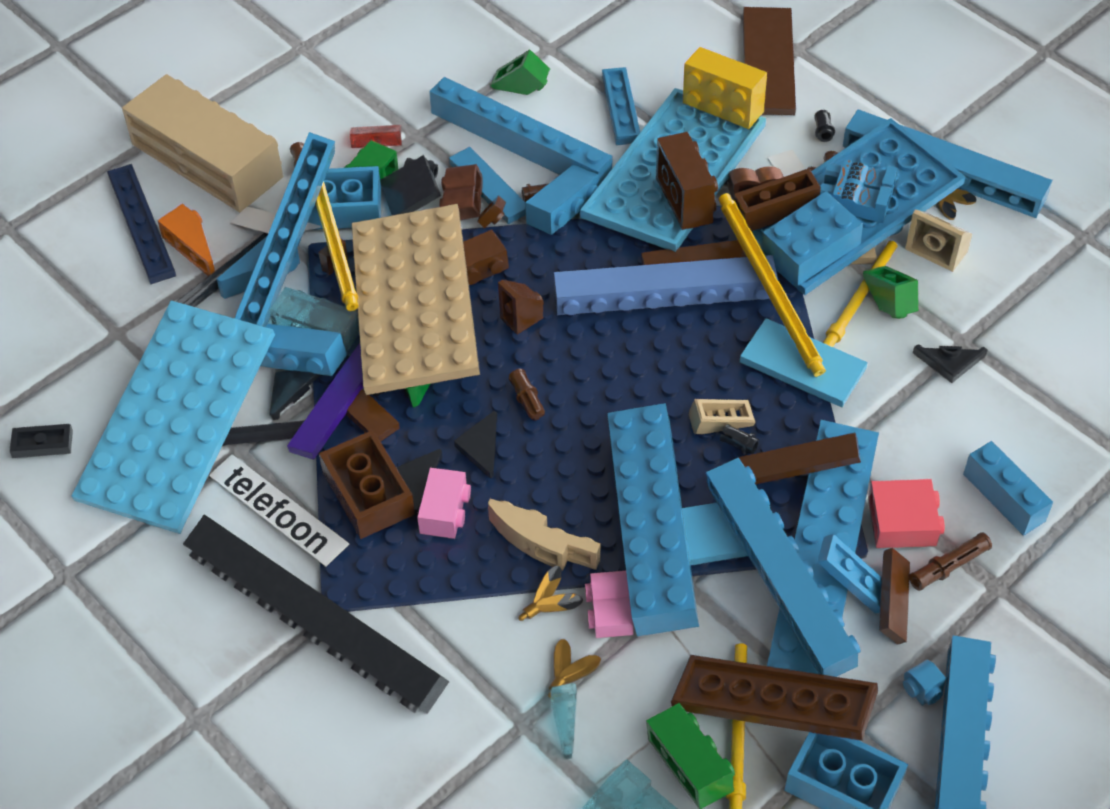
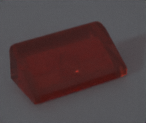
[350,125,402,148]

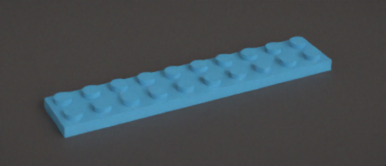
[767,420,879,674]

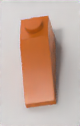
[157,203,215,276]

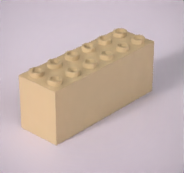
[122,74,283,213]

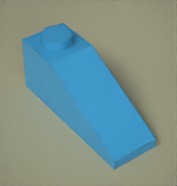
[217,236,300,299]

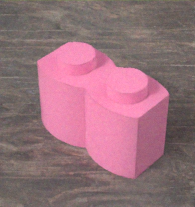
[585,571,633,638]

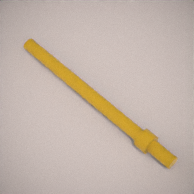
[823,241,898,347]
[726,643,747,809]

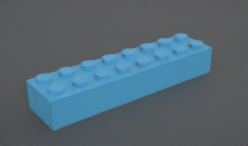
[608,403,699,637]

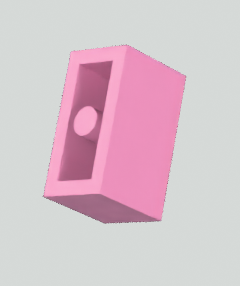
[417,468,471,539]

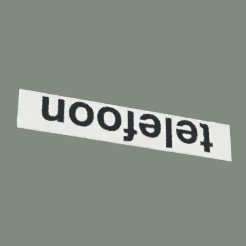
[209,455,349,566]

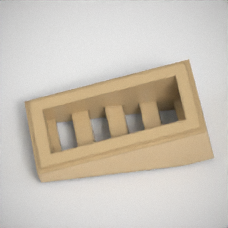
[689,399,755,434]

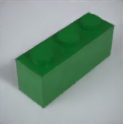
[646,703,735,809]

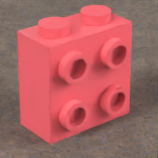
[868,479,945,548]

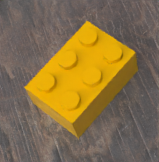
[683,47,767,129]

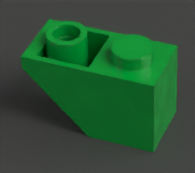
[344,140,399,180]

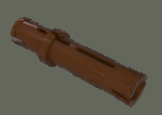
[909,532,992,591]

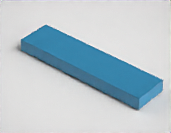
[602,67,640,145]
[449,147,526,224]

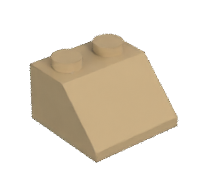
[905,210,972,272]

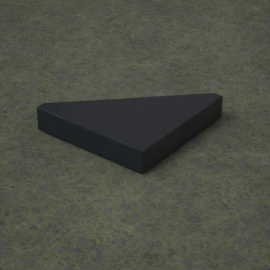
[913,344,988,383]
[269,370,325,420]
[454,411,497,479]
[396,449,443,516]

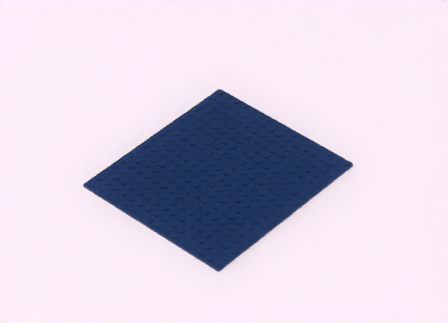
[308,206,868,612]

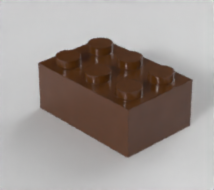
[656,131,718,230]
[319,430,415,539]

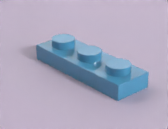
[817,534,882,614]

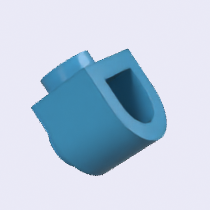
[903,660,946,706]

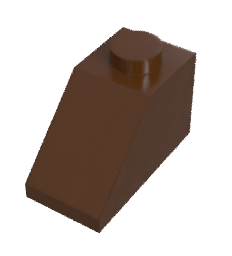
[498,280,544,335]

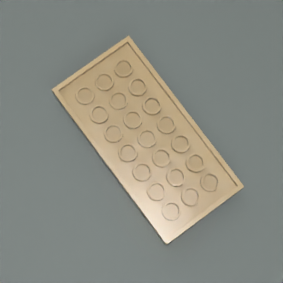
[352,204,480,395]

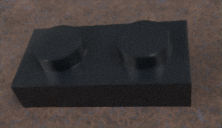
[9,424,73,458]

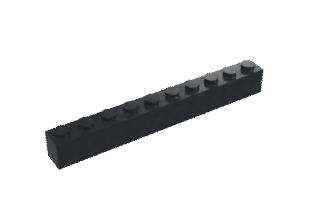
[183,514,449,714]

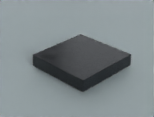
[380,155,441,216]

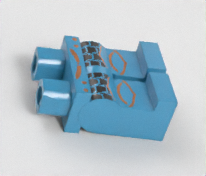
[820,158,898,223]

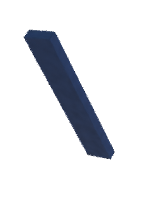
[107,164,176,284]

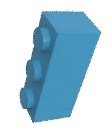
[525,164,599,235]
[260,324,347,376]
[963,440,1053,536]

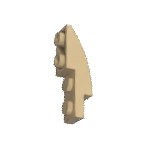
[488,499,600,570]

